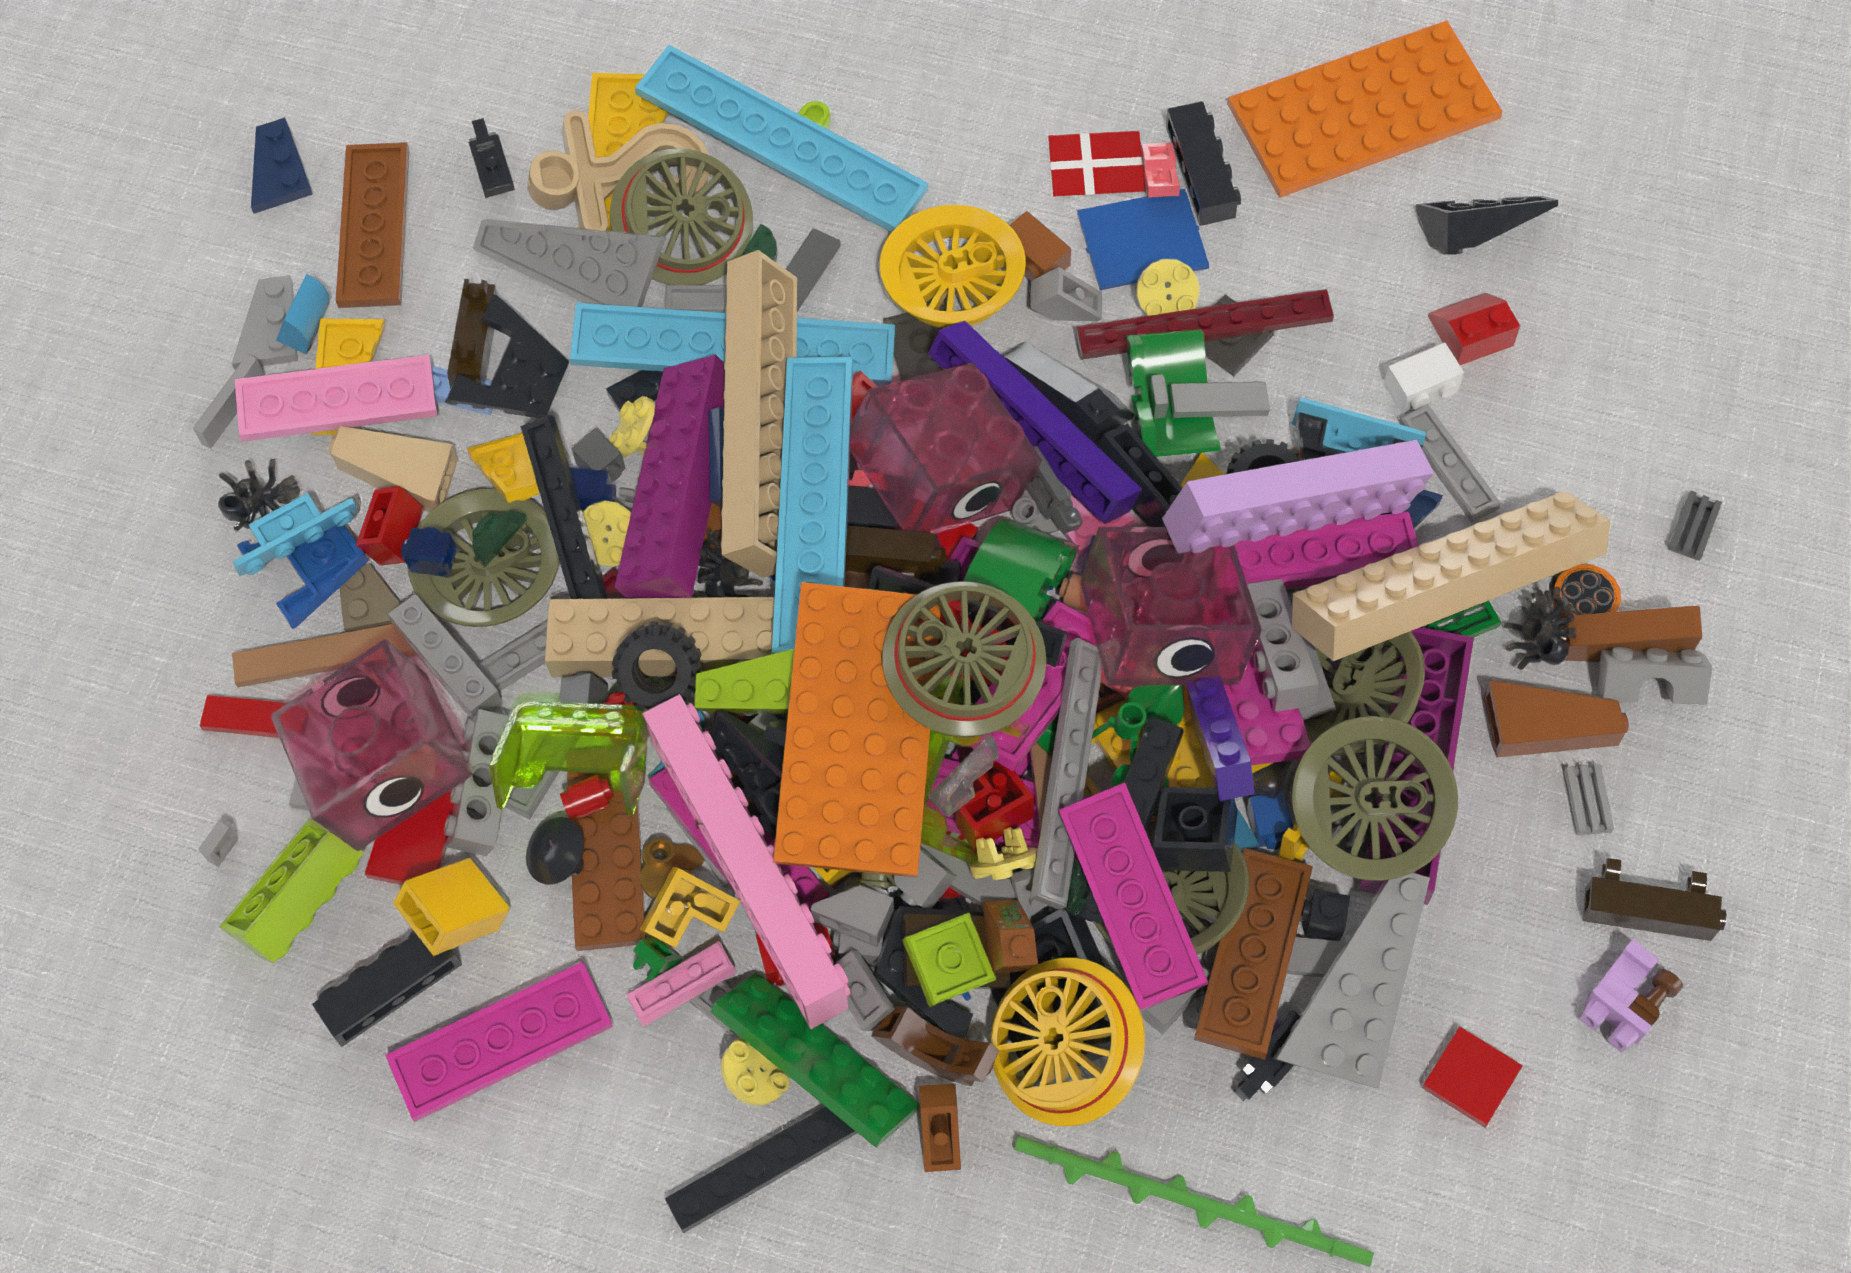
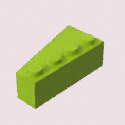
[695,649,794,714]

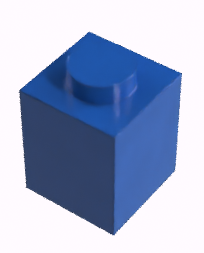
[1246,791,1293,849]

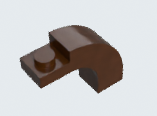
[871,1006,1000,1087]

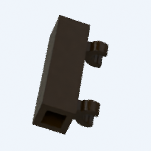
[447,279,497,388]
[845,526,946,580]
[1583,858,1727,941]

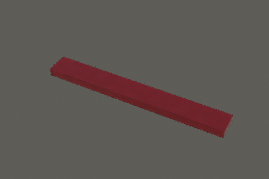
[1076,289,1334,360]

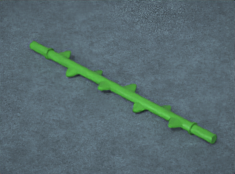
[1014,1136,1374,1267]

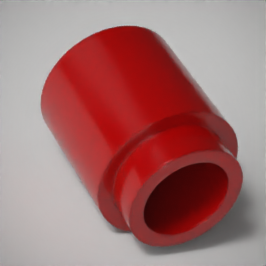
[560,774,614,819]

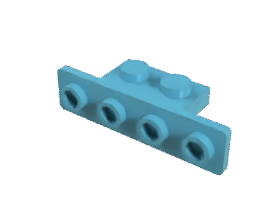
[1292,398,1426,453]
[233,493,358,576]

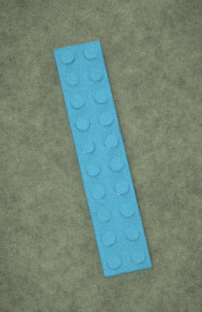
[635,45,929,232]
[570,303,895,387]
[772,357,853,654]

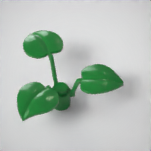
[1037,677,1185,815]

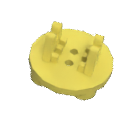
[1136,259,1199,316]
[609,396,655,457]
[583,501,631,566]
[969,827,1038,880]
[721,1037,790,1106]

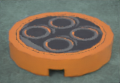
[1552,564,1621,618]

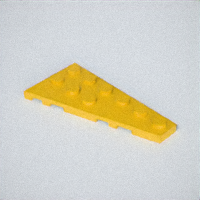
[578,72,669,231]

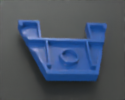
[237,526,368,629]

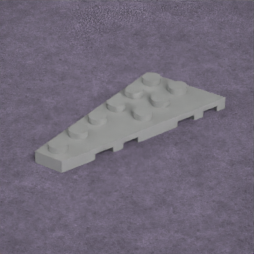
[473,219,666,307]
[1272,873,1430,1088]

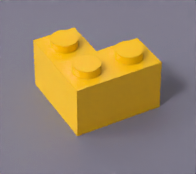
[640,867,740,948]

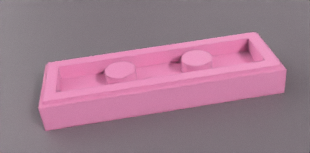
[627,941,737,1027]

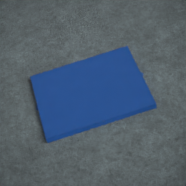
[1077,189,1209,290]

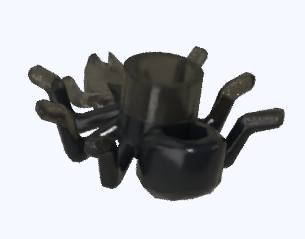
[218,459,300,531]
[697,530,763,598]
[1503,586,1577,670]

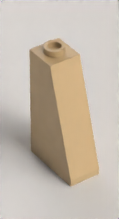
[329,426,458,513]

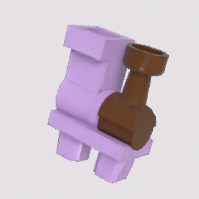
[1580,939,1683,1052]

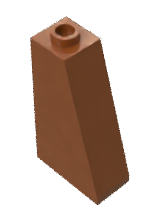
[1560,606,1702,662]
[1484,681,1629,758]

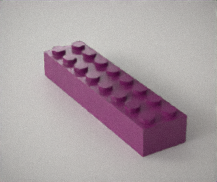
[614,355,725,599]
[1358,627,1474,905]

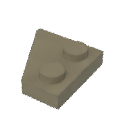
[339,564,400,632]

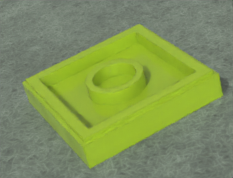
[902,913,996,1007]

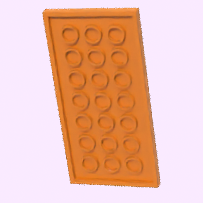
[1227,20,1503,198]
[773,582,940,878]

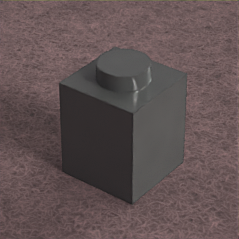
[571,429,626,488]
[558,672,608,728]

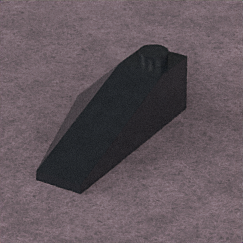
[1416,196,1558,255]
[1003,342,1134,443]
[709,709,784,839]

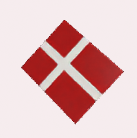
[1048,131,1146,197]

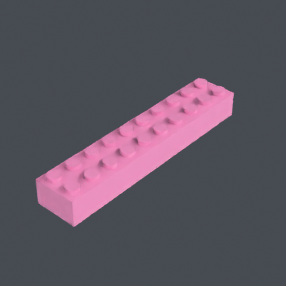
[642,694,851,1029]

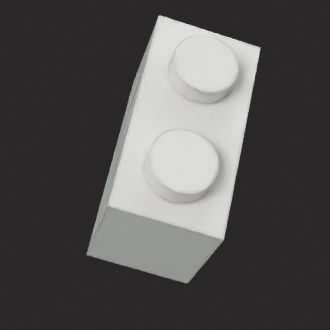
[1384,343,1464,413]

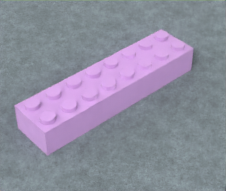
[1162,440,1434,553]

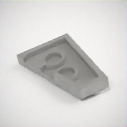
[232,275,298,370]

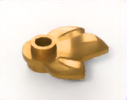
[639,838,705,899]

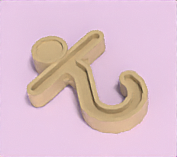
[527,110,710,231]

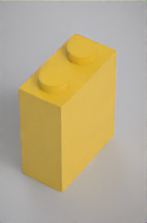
[393,858,510,956]

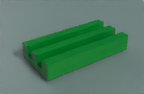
[1425,600,1501,637]

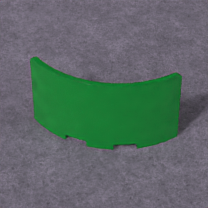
[1127,329,1221,457]
[963,518,1080,622]

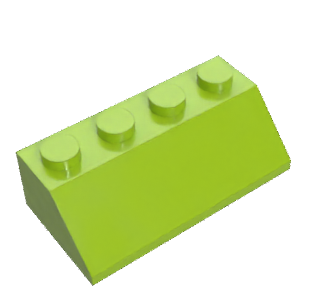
[219,819,364,964]

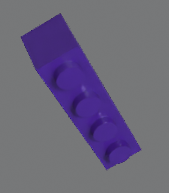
[1186,676,1255,801]

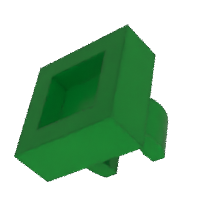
[633,937,682,981]

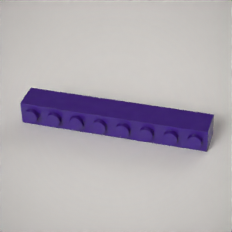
[928,321,1142,524]

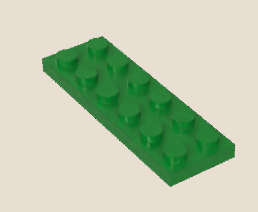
[710,973,920,1148]

